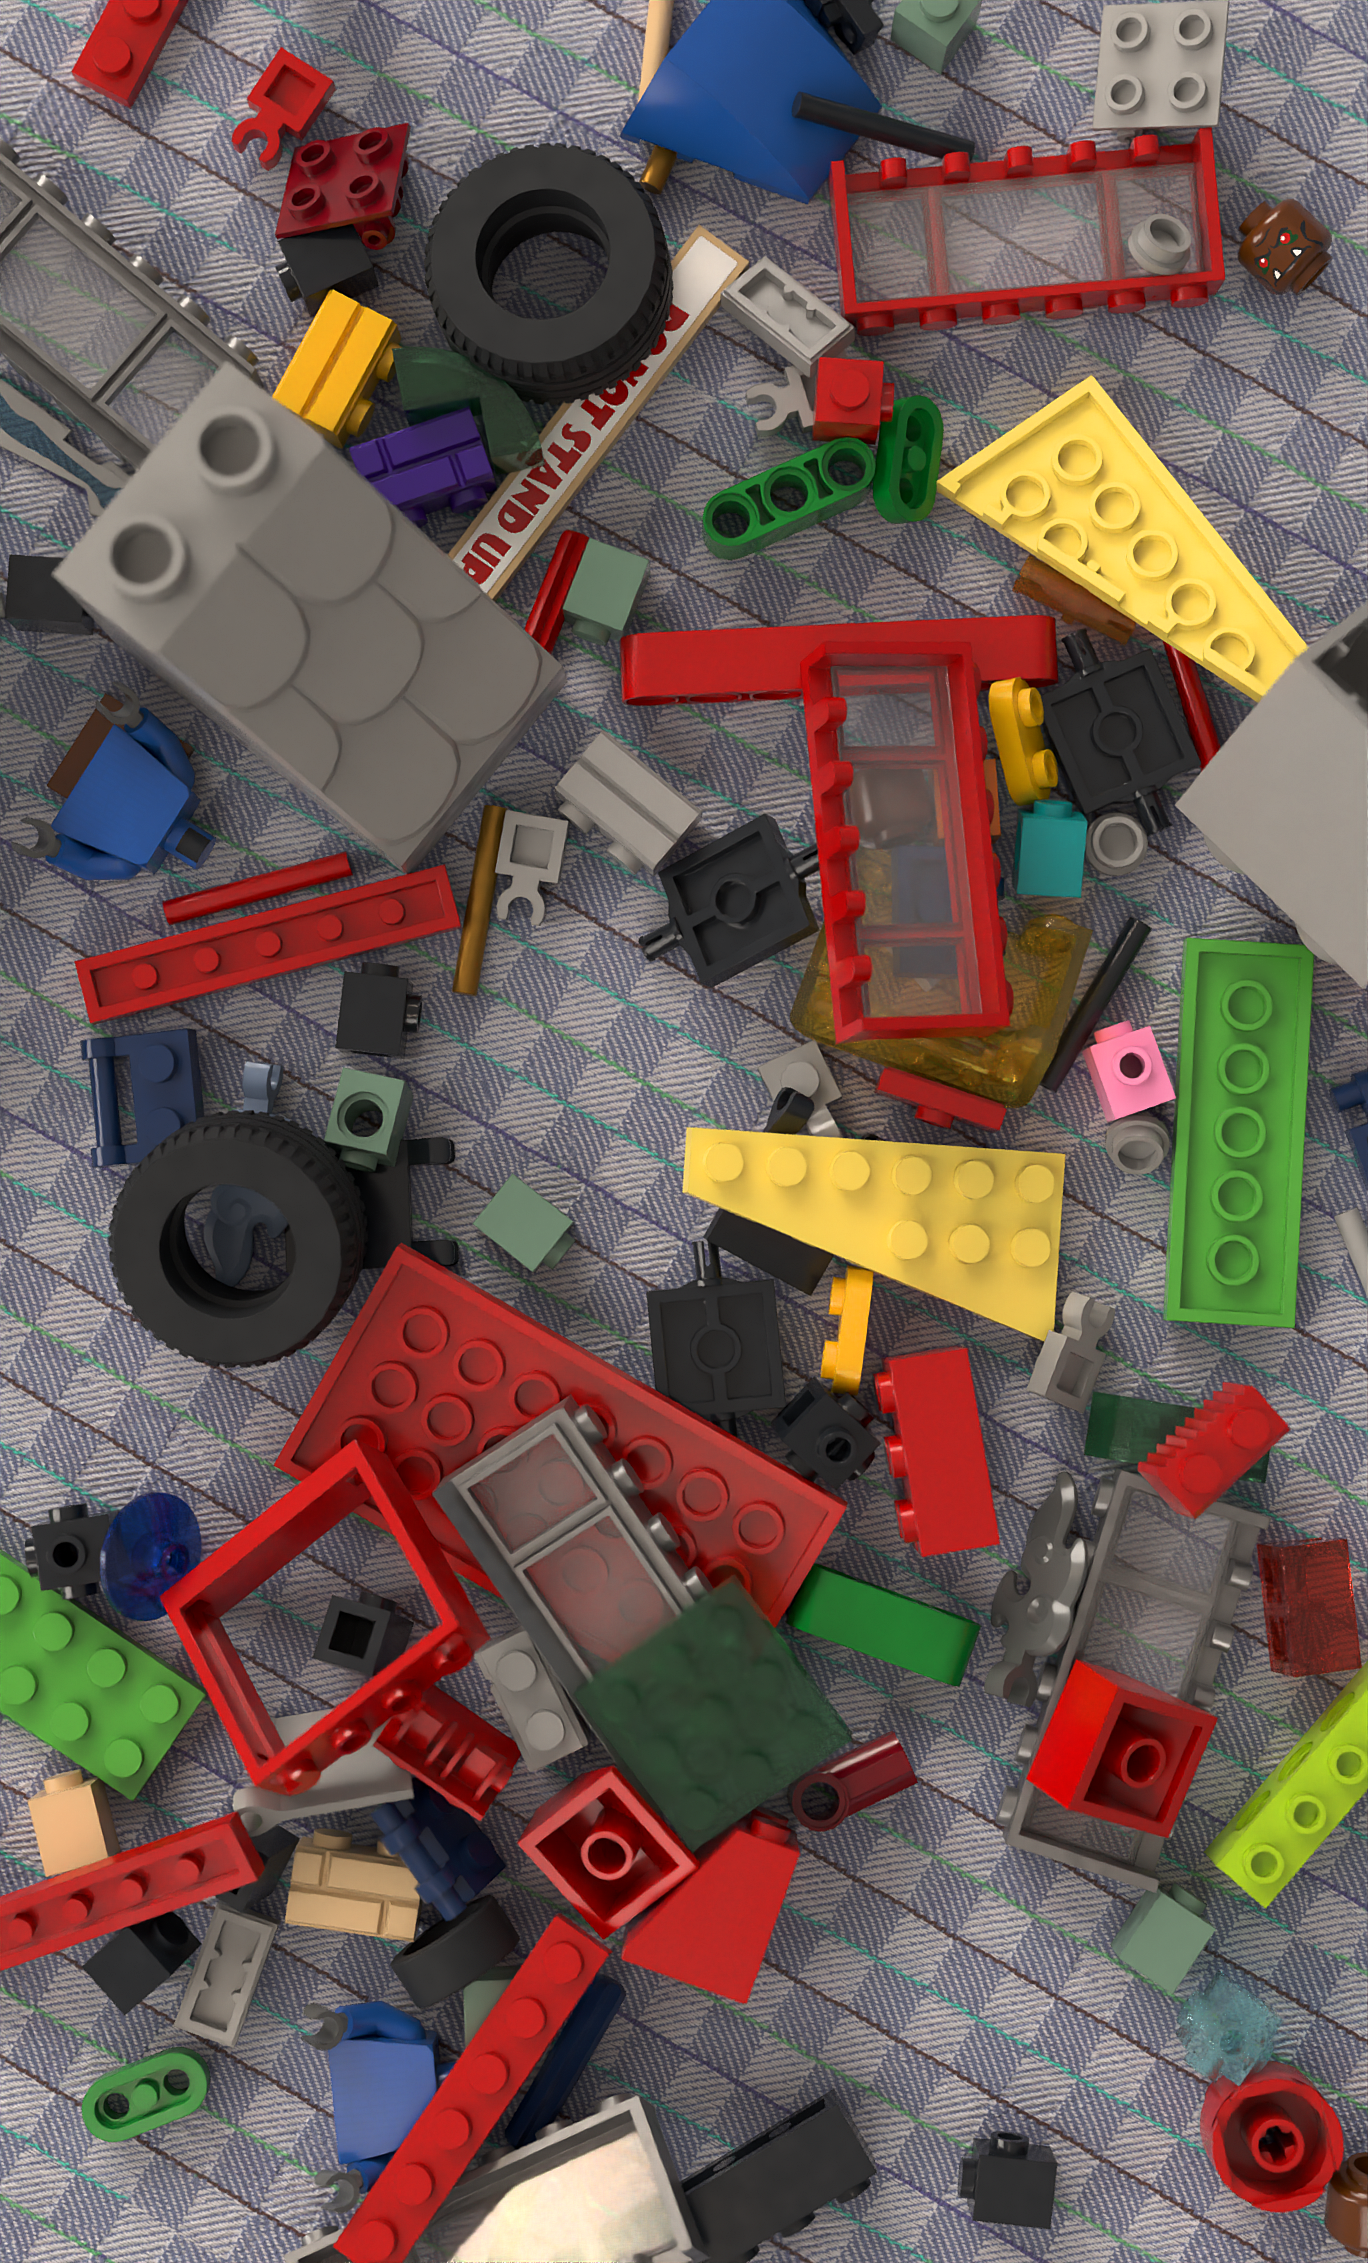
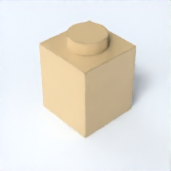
[27,1770,120,1877]

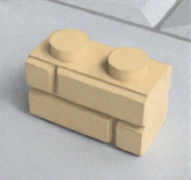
[285,1828,423,1942]

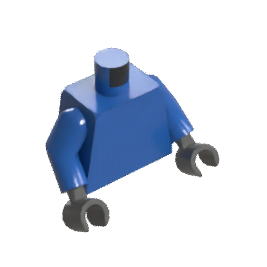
[11,681,216,880]
[301,2001,456,2214]

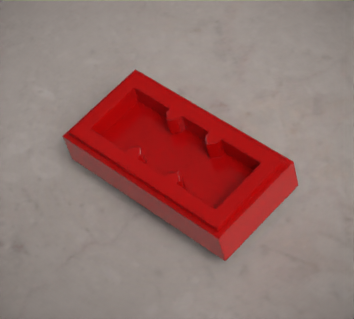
[874,1066,1007,1133]

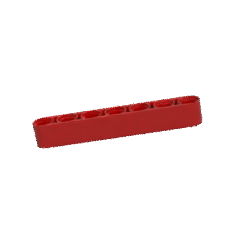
[619,615,1059,706]

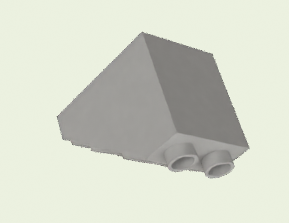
[52,361,568,874]

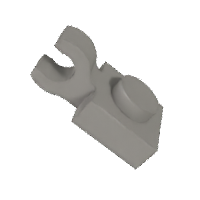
[757,1039,843,1138]

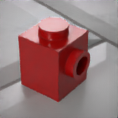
[812,357,895,445]

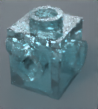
[1175,1970,1283,2086]

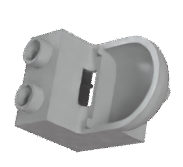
[1175,601,1368,988]

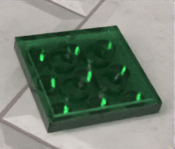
[574,1575,853,1852]

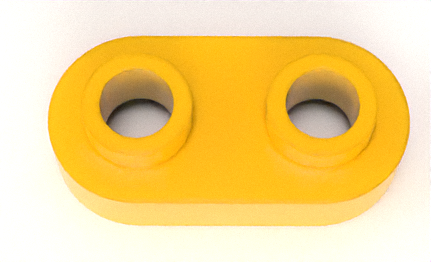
[989,677,1058,806]
[820,1265,873,1396]

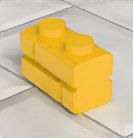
[272,290,405,449]

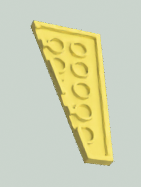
[936,375,1308,703]
[682,1127,1065,1343]

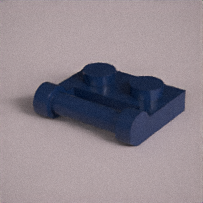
[80,1028,204,1168]

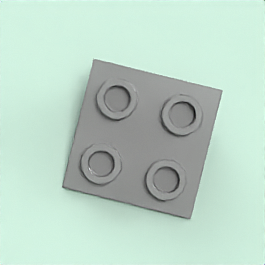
[1092,0,1230,144]

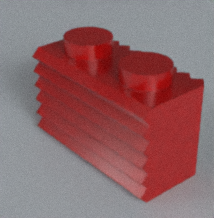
[1138,1382,1291,1520]

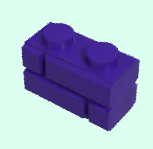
[349,406,497,528]

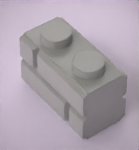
[555,730,702,876]
[474,1626,591,1773]

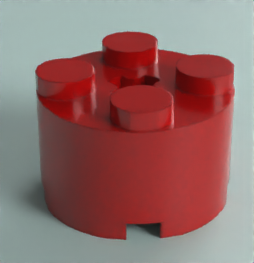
[1200,2060,1344,2213]

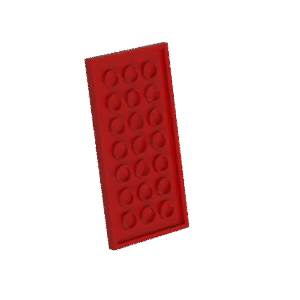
[274,1242,848,1725]

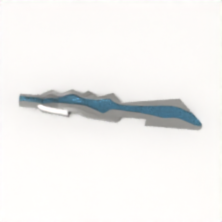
[0,379,131,517]

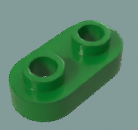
[872,395,944,524]
[82,2047,211,2142]

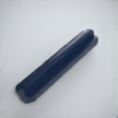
[504,1973,626,2150]

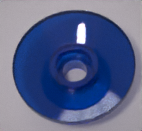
[99,1492,202,1621]

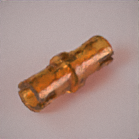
[1012,554,1137,647]

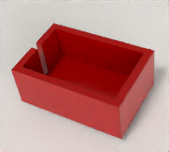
[872,1346,1000,1557]

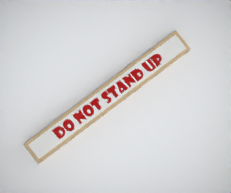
[447,225,749,602]

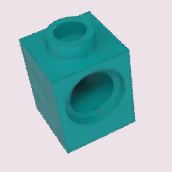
[1012,799,1088,898]

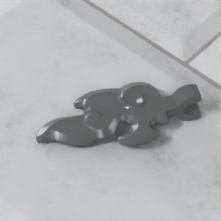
[984,1471,1088,1708]

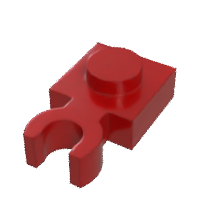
[232,47,336,171]

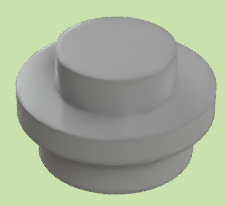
[1128,214,1191,275]
[1085,812,1148,877]
[1105,1114,1170,1175]

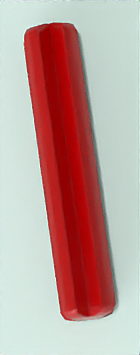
[524,529,589,654]

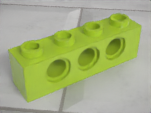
[1204,1661,1368,1909]

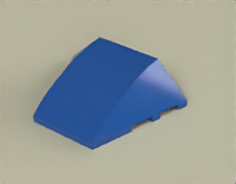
[620,0,882,205]

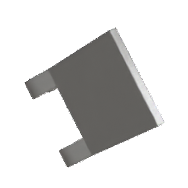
[233,1708,414,1837]

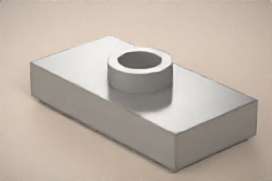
[720,256,855,378]
[173,1900,281,2048]

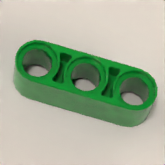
[702,437,876,560]
[785,1563,982,1687]

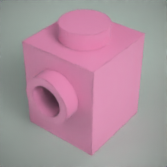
[1082,1020,1176,1123]

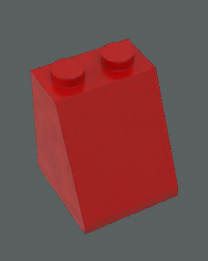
[621,1806,800,2005]

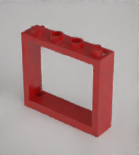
[159,1439,491,1797]

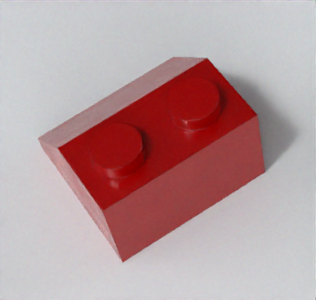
[1026,1659,1218,1838]
[517,1765,700,1940]

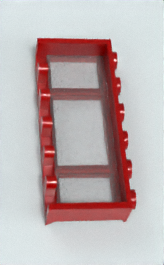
[828,127,1225,336]
[800,641,1014,1044]

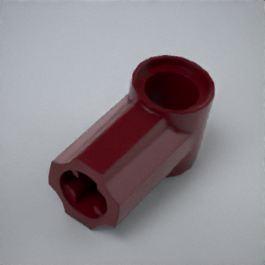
[787,1730,918,1832]

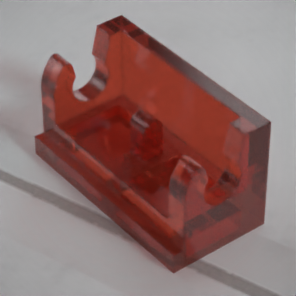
[1256,1537,1362,1677]

